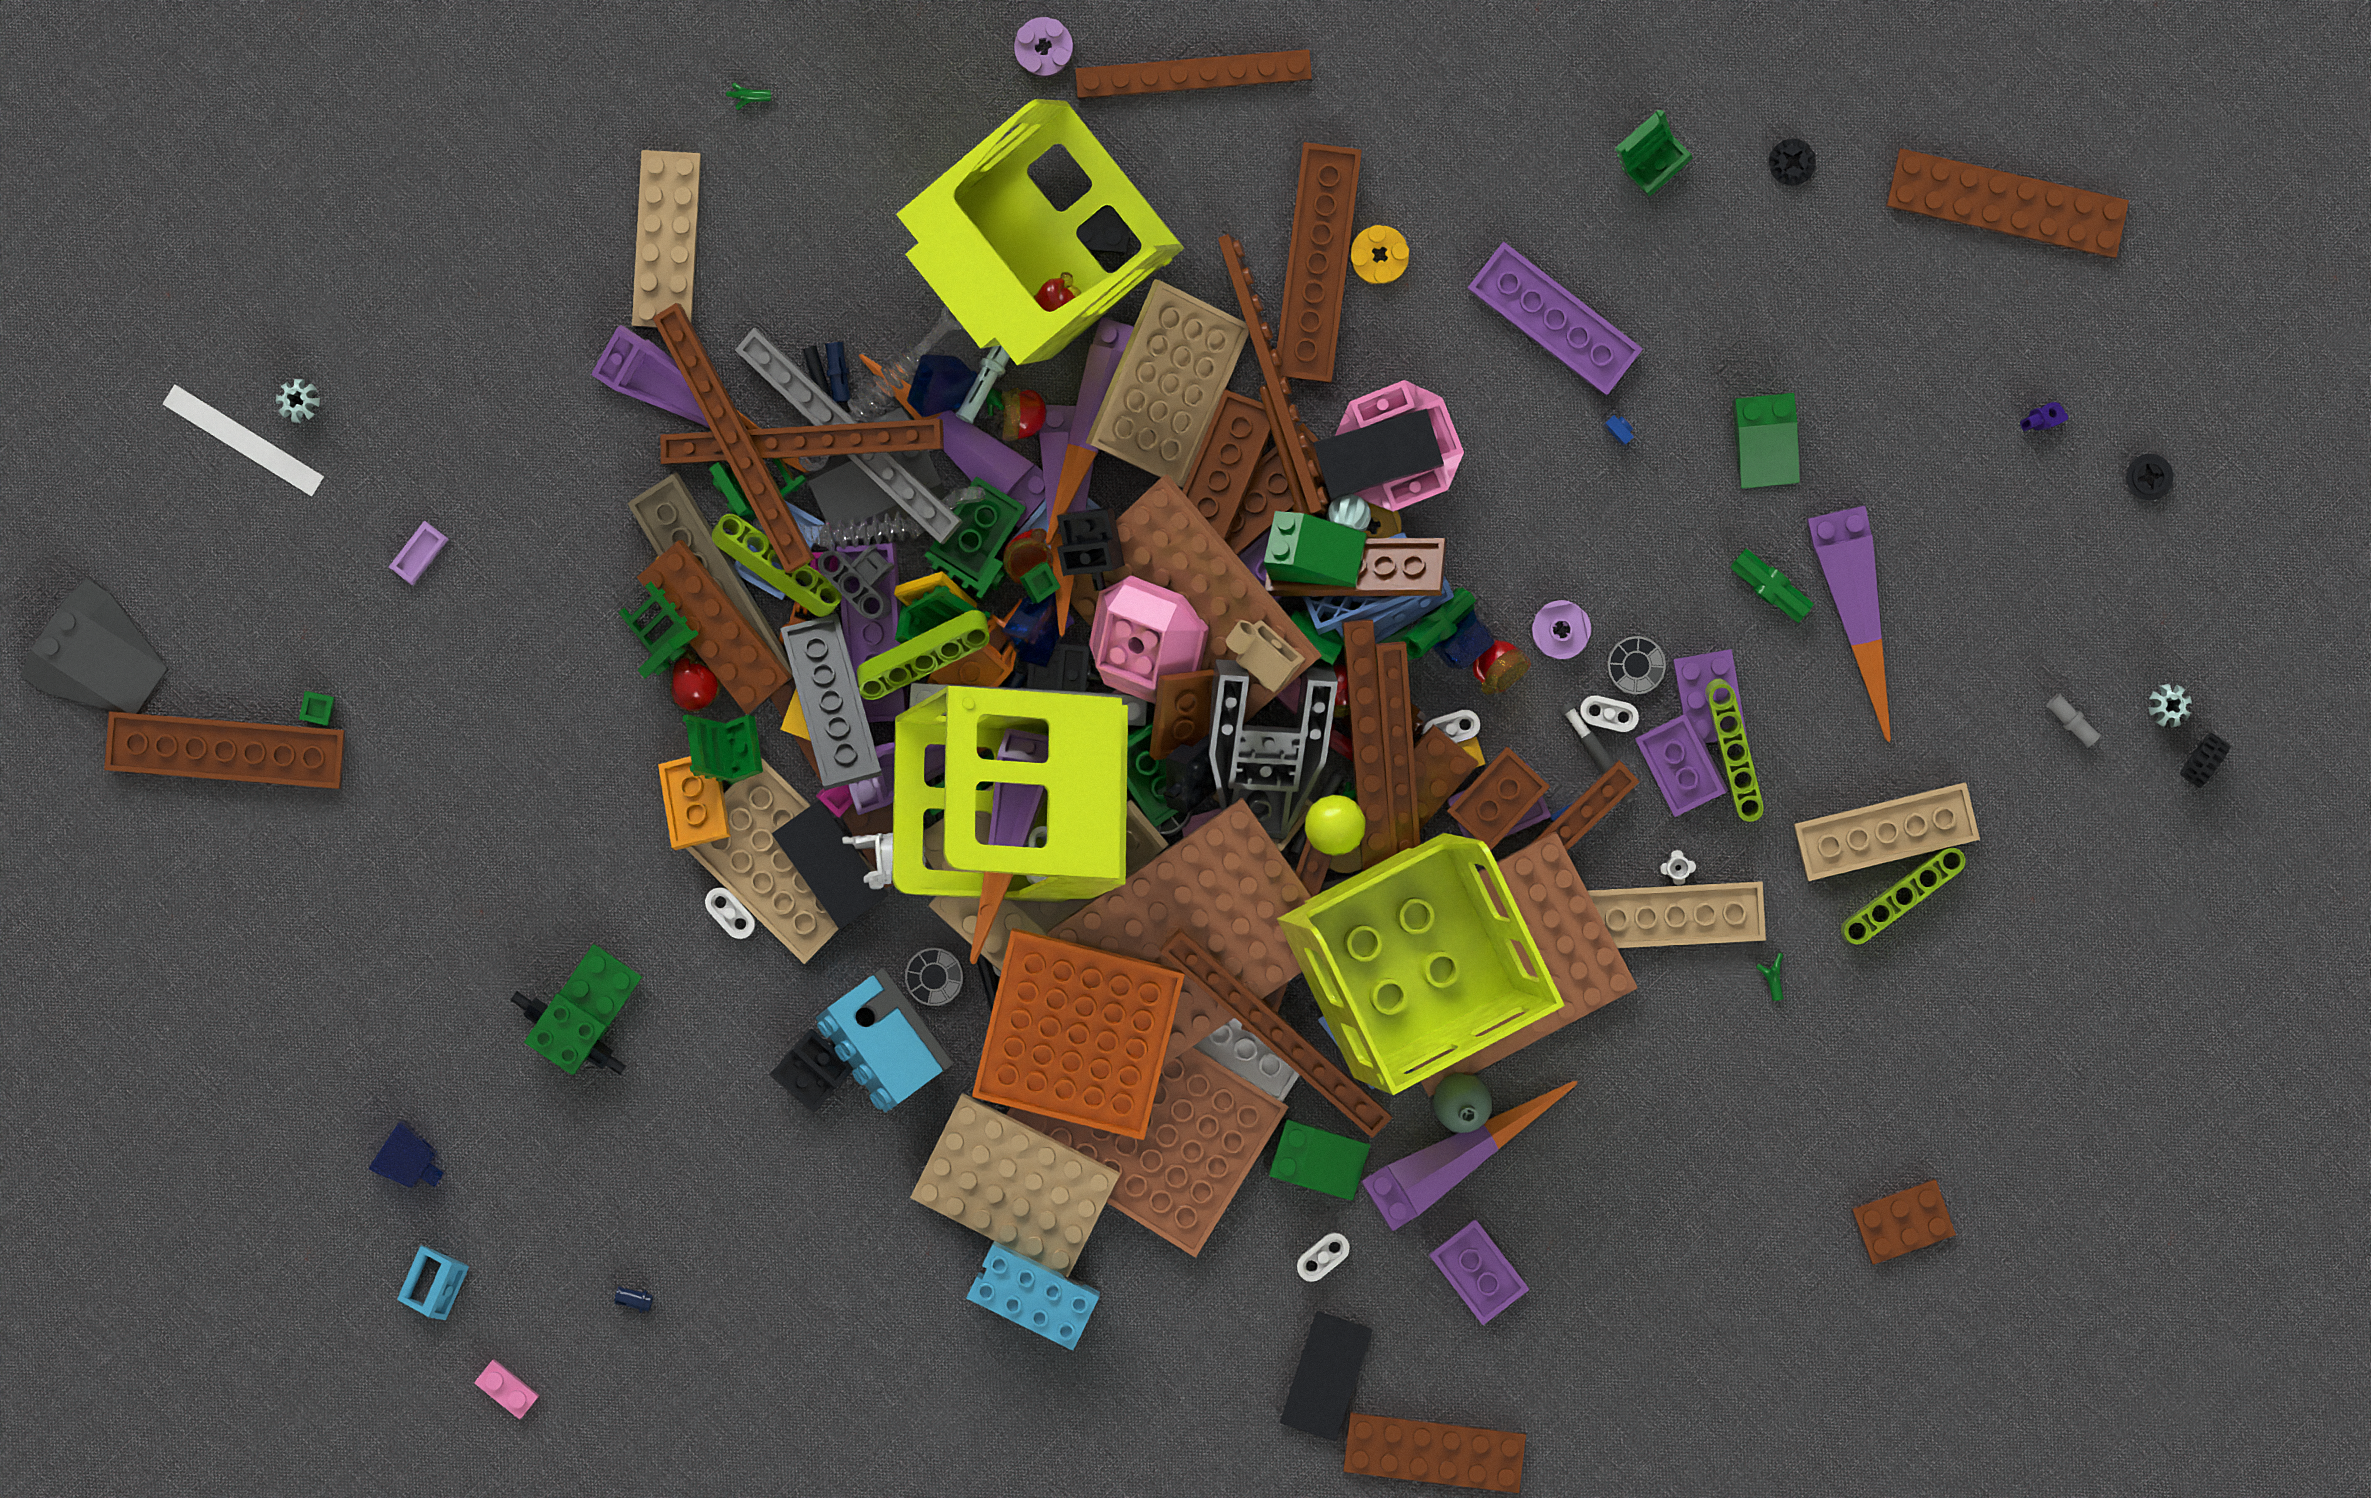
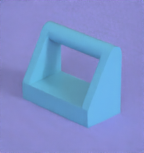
[397,1245,469,1320]

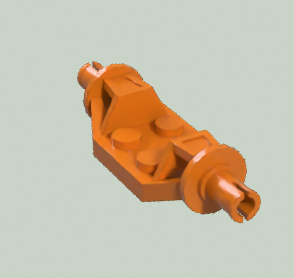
[925,599,1034,716]

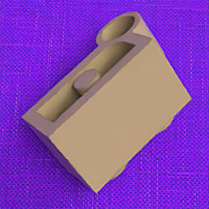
[1226,620,1305,693]

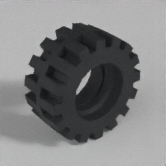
[2180,732,2231,788]

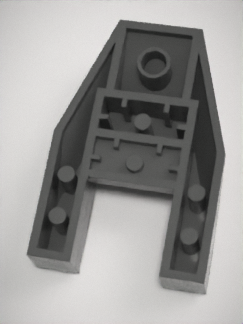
[1208,659,1338,839]

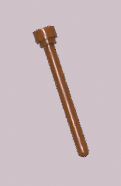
[1259,385,1317,517]

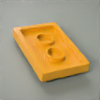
[658,756,731,850]

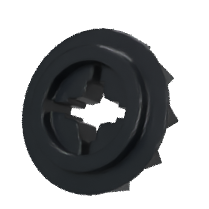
[1769,138,1816,186]
[2126,454,2173,501]

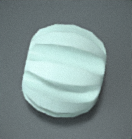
[276,379,320,423]
[1327,494,1371,532]
[2148,684,2192,728]

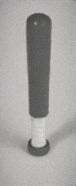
[1559,700,1637,804]

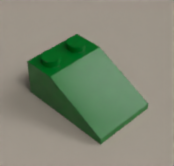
[1732,393,1800,489]
[929,476,1026,582]
[1264,511,1367,587]
[1291,609,1344,666]
[1127,718,1179,827]
[1268,1118,1370,1201]

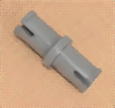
[2046,693,2101,748]

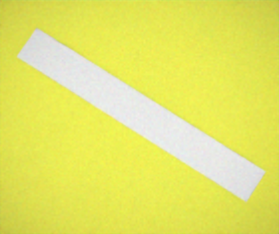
[163,385,324,496]

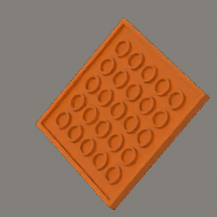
[972,928,1185,1140]

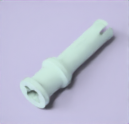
[956,345,1010,424]

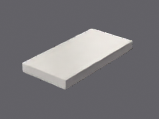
[1192,1018,1299,1102]

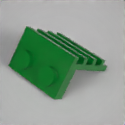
[1615,109,1693,197]
[709,459,807,523]
[924,551,1006,604]
[618,582,699,679]
[895,585,990,644]
[682,714,763,784]

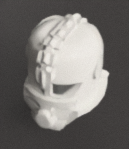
[842,833,926,889]

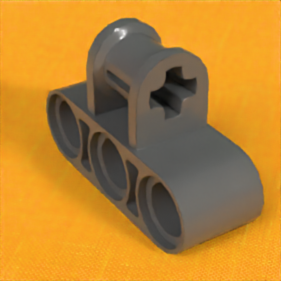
[818,544,895,620]

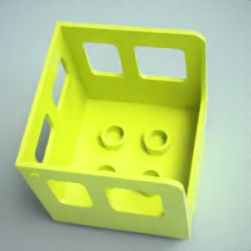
[896,99,1184,366]
[892,686,1128,903]
[1277,833,1565,1095]

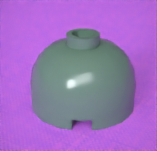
[1432,1073,1492,1133]

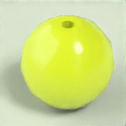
[1305,795,1366,856]

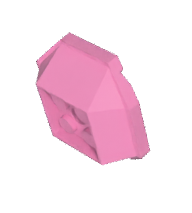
[1335,380,1464,512]
[1089,576,1209,704]

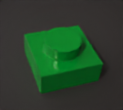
[1019,562,1061,603]
[299,691,336,726]

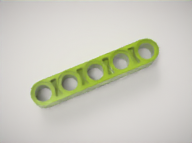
[712,514,842,617]
[857,610,990,700]
[1705,679,1764,822]
[1841,848,1965,944]

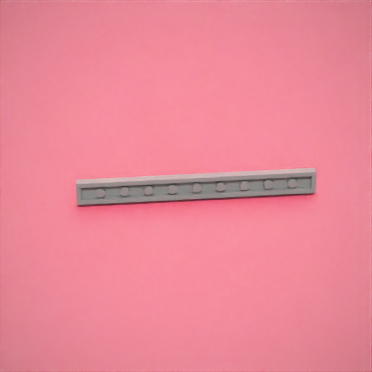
[735,328,963,544]

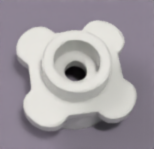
[1660,850,1696,885]

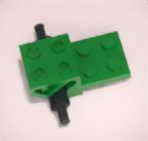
[510,943,643,1076]

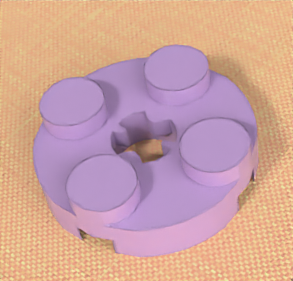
[1014,17,1073,77]
[1532,600,1591,659]

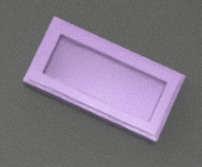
[389,521,449,585]

